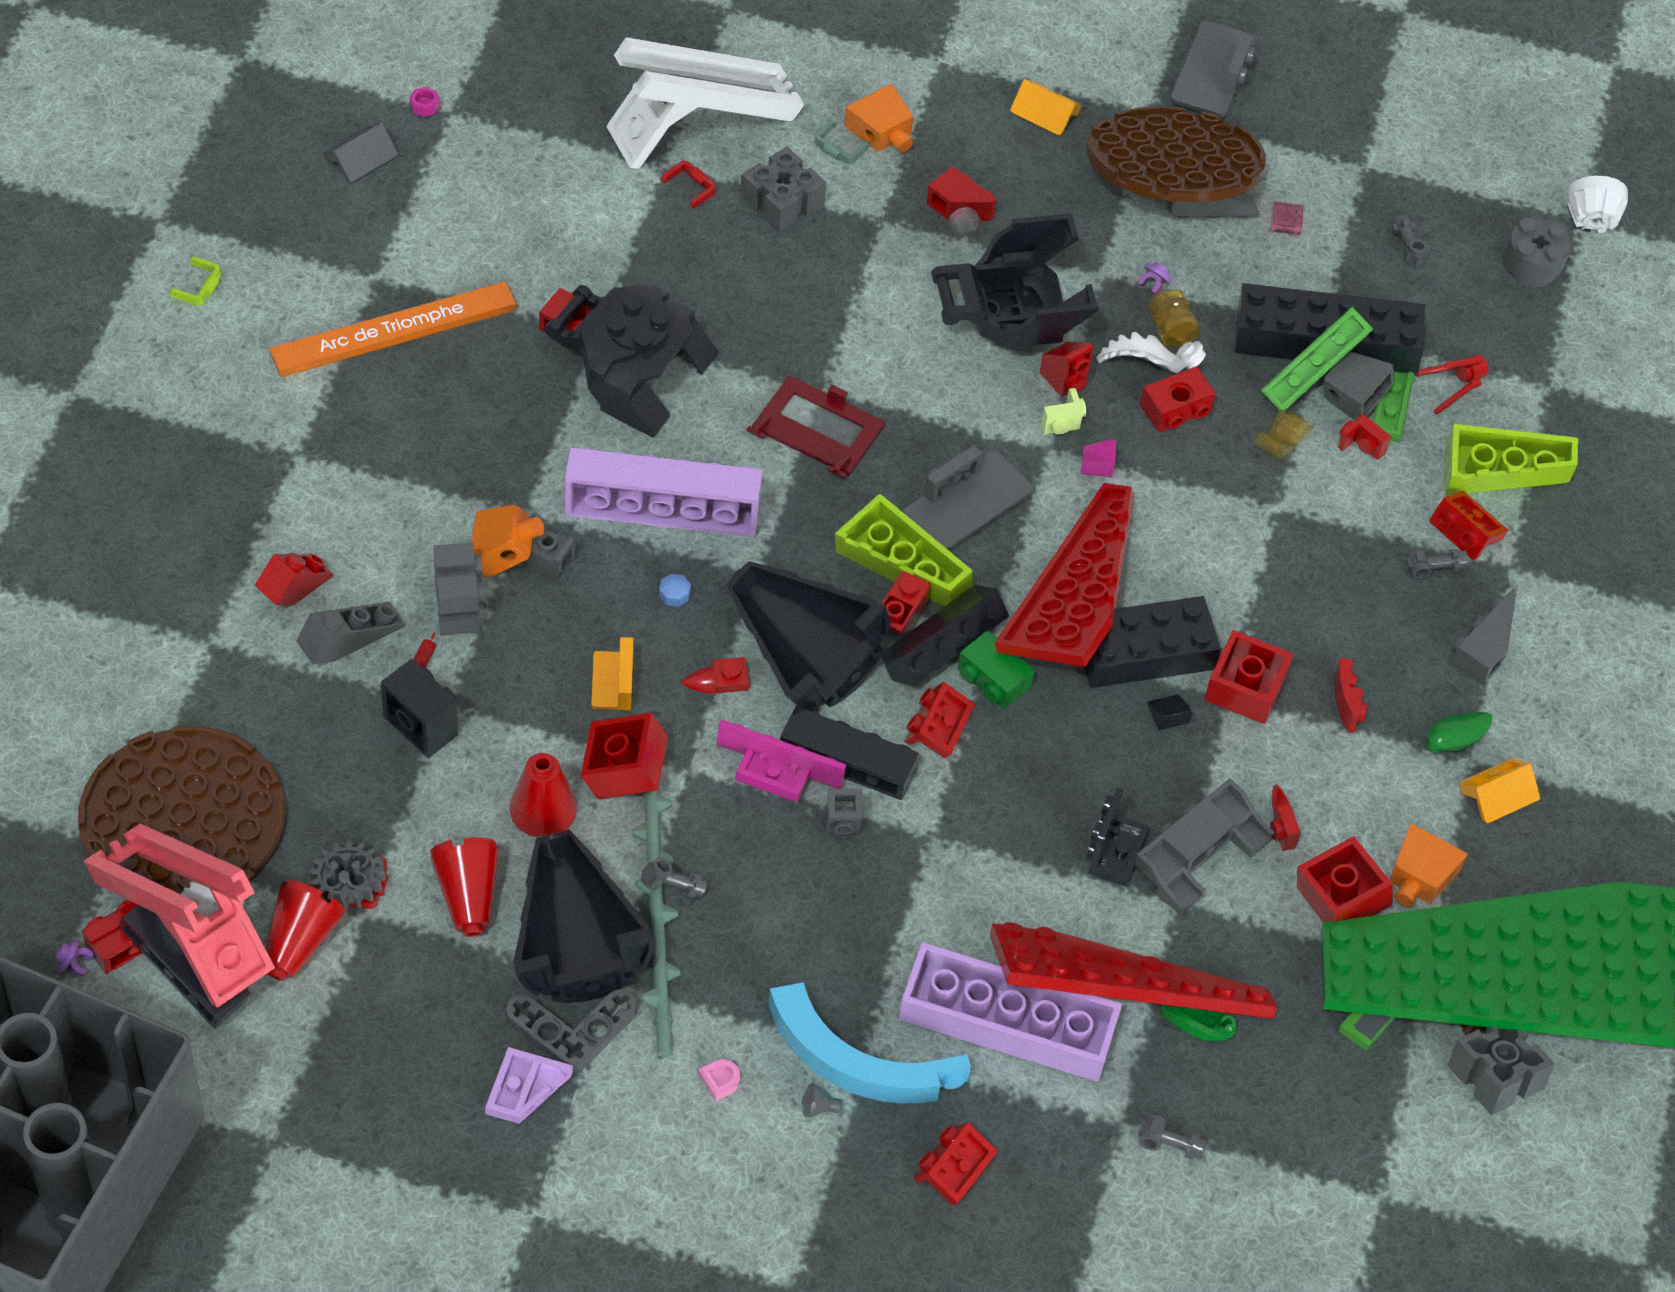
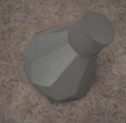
[802,1083,841,1117]

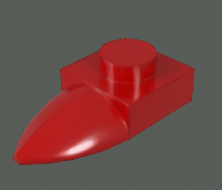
[681,657,749,693]
[1270,784,1301,851]

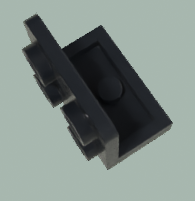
[1086,787,1149,887]

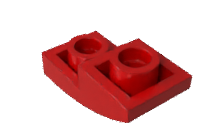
[1334,658,1367,733]

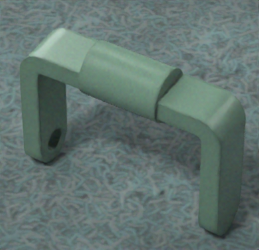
[815,120,871,164]

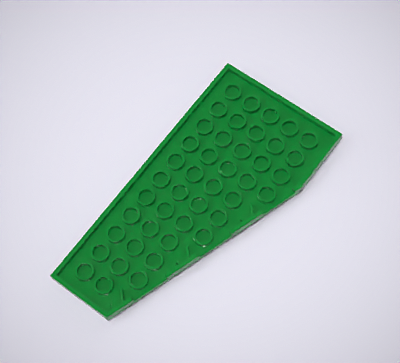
[1320,881,1675,1048]

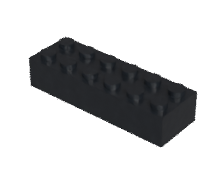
[1235,283,1425,374]

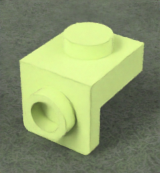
[1041,388,1086,434]

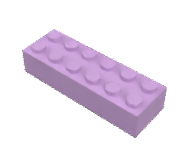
[565,447,762,537]
[898,942,1122,1082]

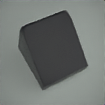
[1147,694,1192,731]

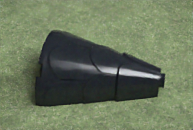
[726,561,890,711]
[513,829,654,1003]

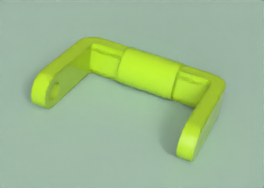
[169,256,221,306]

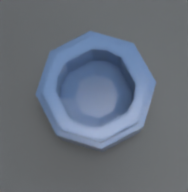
[659,574,691,607]

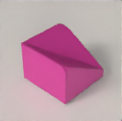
[1081,440,1116,477]

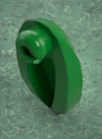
[1426,712,1493,753]
[1160,1004,1237,1041]

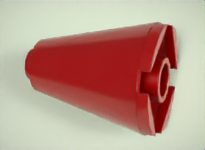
[509,753,577,837]
[430,837,499,937]
[265,880,346,981]

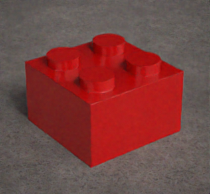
[1204,630,1294,724]
[581,712,668,799]
[1297,836,1393,923]

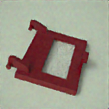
[747,375,886,479]

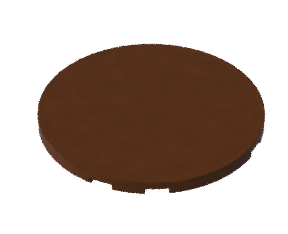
[1087,106,1266,202]
[78,725,286,894]

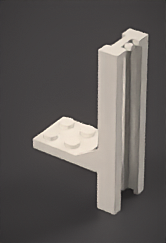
[606,37,804,169]

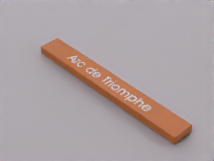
[270,281,516,378]

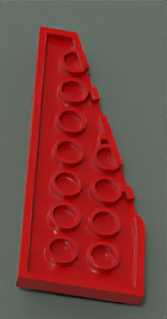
[994,483,1134,667]
[990,922,1277,1019]

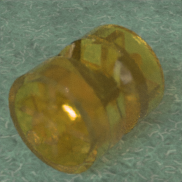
[1148,289,1200,348]

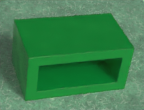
[958,630,1035,710]

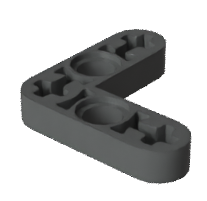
[506,989,637,1071]

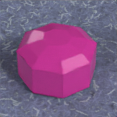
[410,87,440,117]

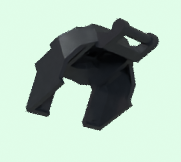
[931,213,1098,352]
[544,284,718,438]

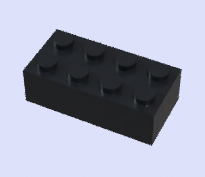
[1084,596,1221,688]

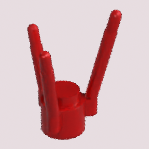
[1414,354,1488,414]

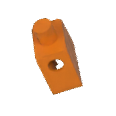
[844,84,913,153]
[471,505,544,578]
[1389,823,1468,907]

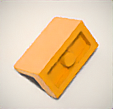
[1010,79,1083,135]
[591,637,633,710]
[1459,758,1540,823]

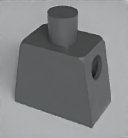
[1321,352,1394,420]

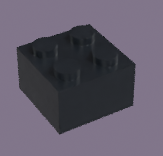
[381,659,458,758]

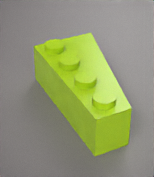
[1445,423,1578,495]
[835,494,973,607]

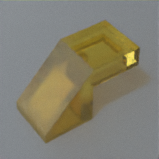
[1253,410,1314,459]

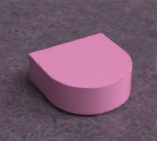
[698,1059,740,1101]

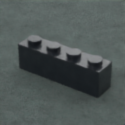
[881,585,1009,686]
[780,706,919,801]
[119,905,251,1029]

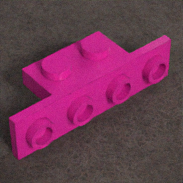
[716,719,846,802]

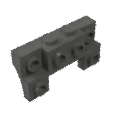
[1134,778,1275,916]

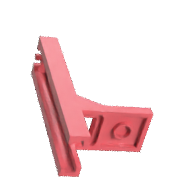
[83,824,275,1008]

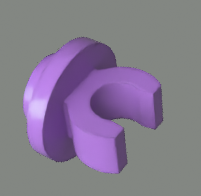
[1138,262,1172,295]
[54,939,94,976]

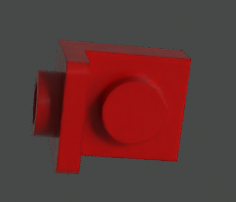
[1338,414,1391,460]

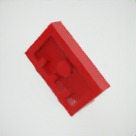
[1429,491,1509,560]
[904,682,975,759]
[913,1122,998,1205]

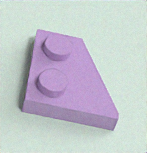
[485,1047,573,1124]

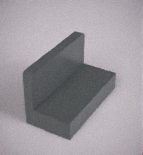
[322,123,398,182]

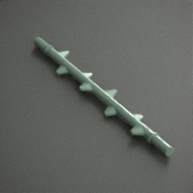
[632,791,680,1057]

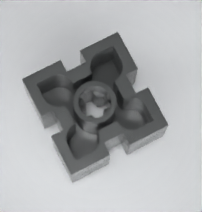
[740,146,826,233]
[433,542,486,636]
[1448,1027,1555,1115]

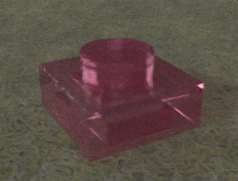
[1271,201,1304,235]

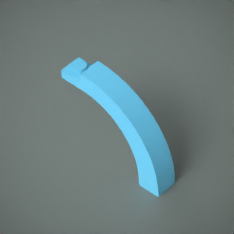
[768,982,971,1104]

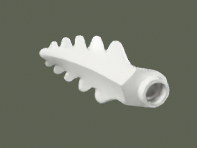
[1096,332,1206,374]

